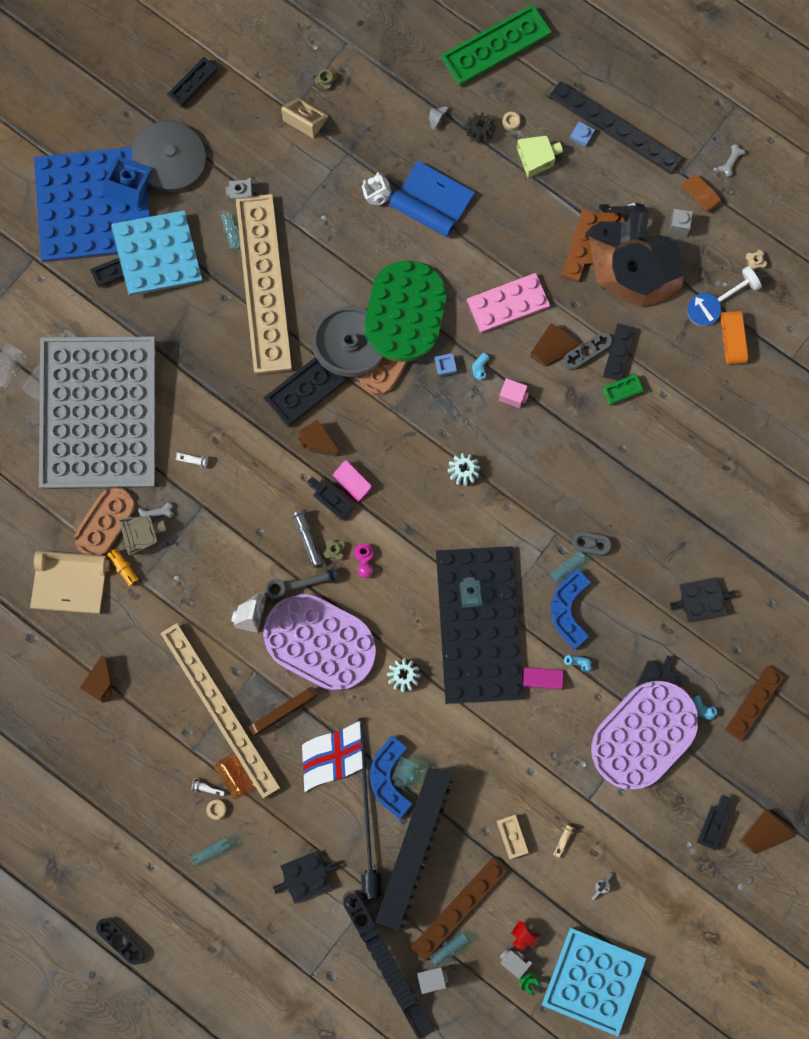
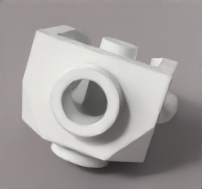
[362,172,392,206]

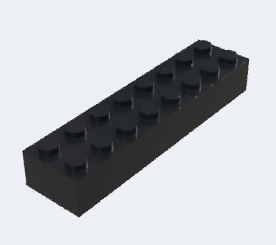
[375,767,453,931]

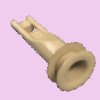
[553,824,576,858]

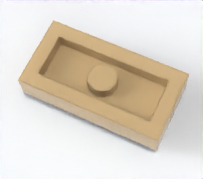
[496,815,529,860]

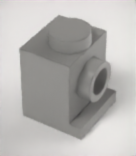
[226,178,253,203]
[499,948,532,979]

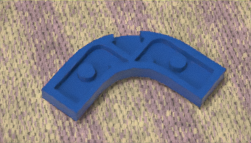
[551,569,591,650]
[370,736,412,820]

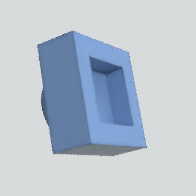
[570,122,595,147]
[434,353,457,377]

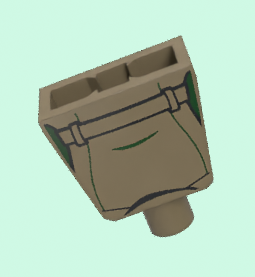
[119,515,166,555]

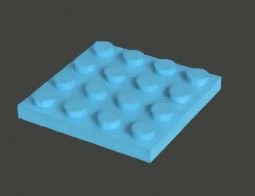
[111,211,202,296]
[541,928,646,1036]

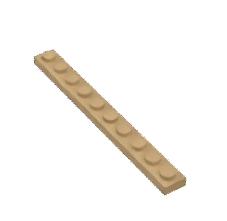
[160,623,280,799]

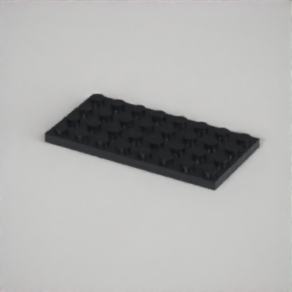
[436,546,524,705]

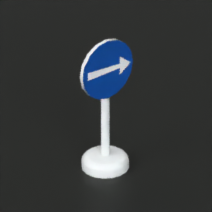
[688,266,762,326]

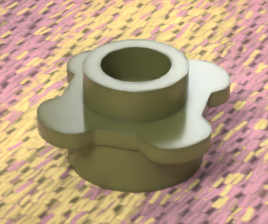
[315,69,337,89]
[324,540,345,560]

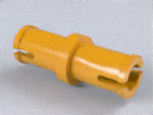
[107,548,139,587]

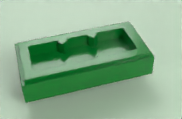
[602,374,644,406]

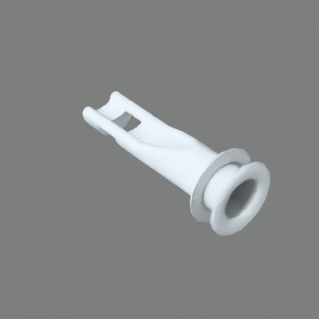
[176,453,208,468]
[191,779,225,796]

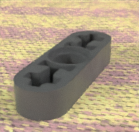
[563,332,612,371]

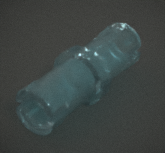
[219,211,241,250]
[549,551,586,583]
[190,836,231,867]
[430,931,469,967]

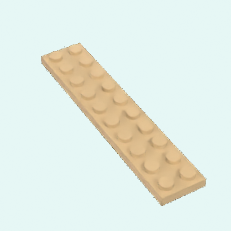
[236,194,292,375]

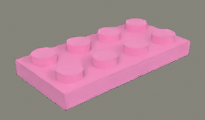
[467,273,550,334]

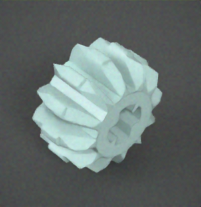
[448,453,480,486]
[387,659,420,692]

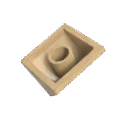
[281,98,329,138]

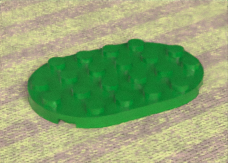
[364,260,446,362]

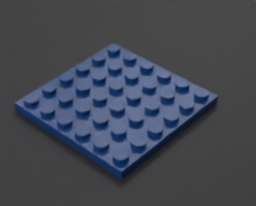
[34,147,150,263]

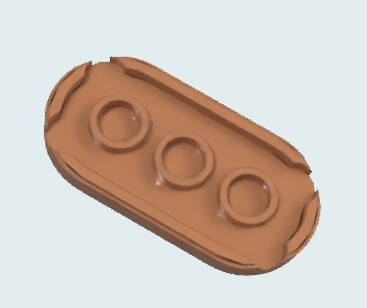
[359,357,408,395]
[75,488,135,556]

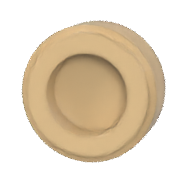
[502,112,521,131]
[206,800,227,820]

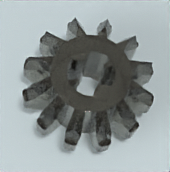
[465,112,496,144]

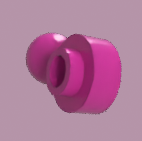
[354,543,374,578]

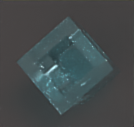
[459,577,482,608]
[392,757,419,789]

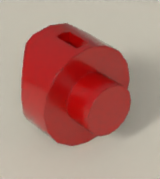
[510,920,542,952]

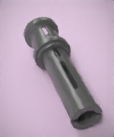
[291,509,324,568]

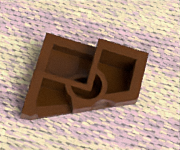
[530,323,580,367]
[739,810,794,854]

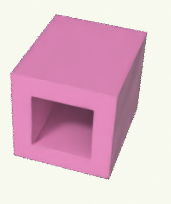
[499,379,529,408]

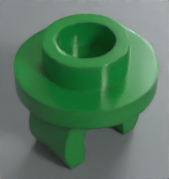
[519,972,542,995]

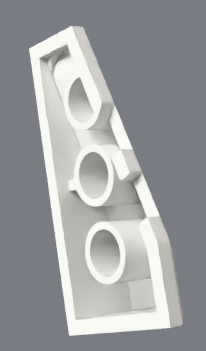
[232,591,267,633]

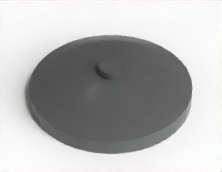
[132,121,206,192]
[312,306,384,377]

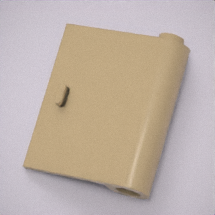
[30,550,110,614]

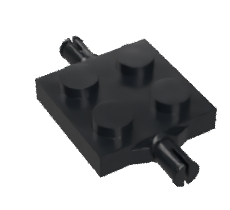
[670,577,736,623]
[635,655,683,688]
[273,851,339,904]

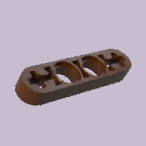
[248,686,318,736]

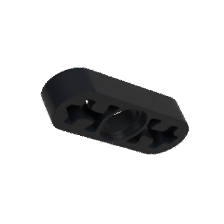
[96,918,145,965]

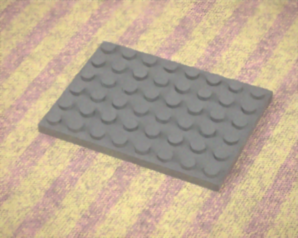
[39,337,155,489]

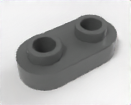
[572,532,611,556]

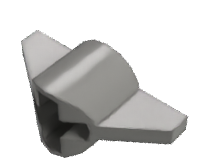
[429,106,448,130]
[591,873,613,900]

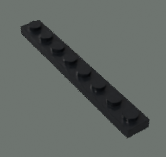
[549,81,681,175]

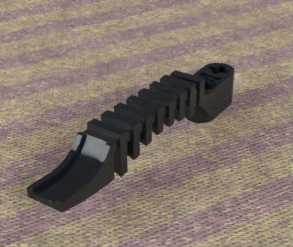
[342,891,434,1039]

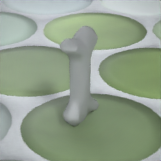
[718,144,746,177]
[138,502,173,518]

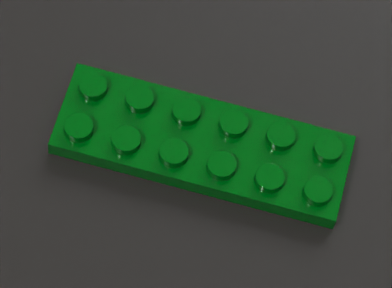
[441,4,552,87]

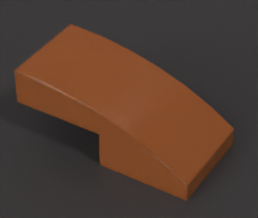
[681,174,721,213]

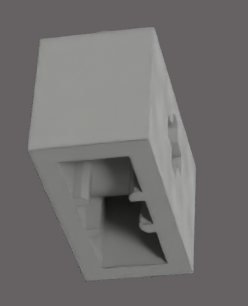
[417,967,449,994]

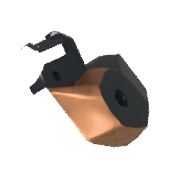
[585,202,684,307]

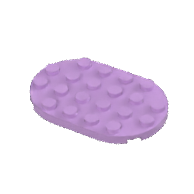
[263,594,376,691]
[591,681,698,789]

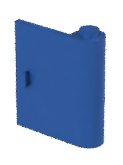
[388,161,475,238]

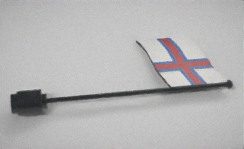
[302,717,382,900]

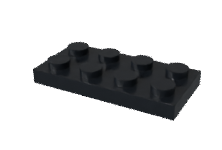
[264,357,346,427]

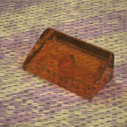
[214,753,254,799]

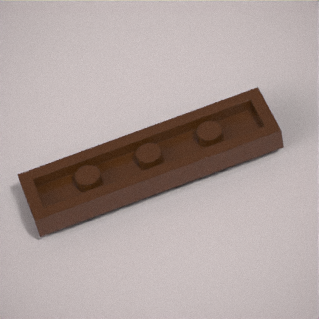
[724,666,784,742]

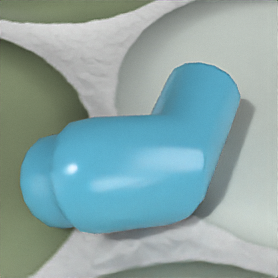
[472,353,490,380]
[564,655,592,672]
[691,695,717,720]

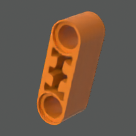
[721,311,748,365]

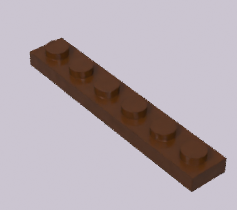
[411,857,507,961]

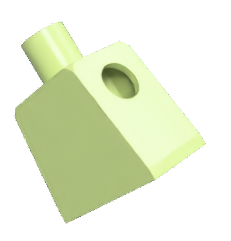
[517,136,563,178]

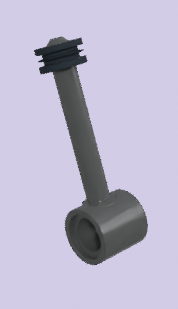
[265,567,338,602]

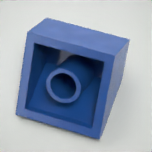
[102,156,152,208]

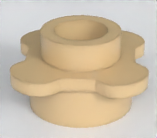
[746,250,767,270]

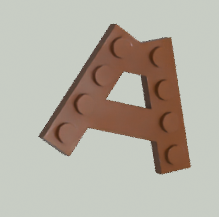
[561,209,625,283]

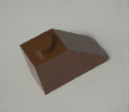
[298,420,339,457]
[80,655,113,703]

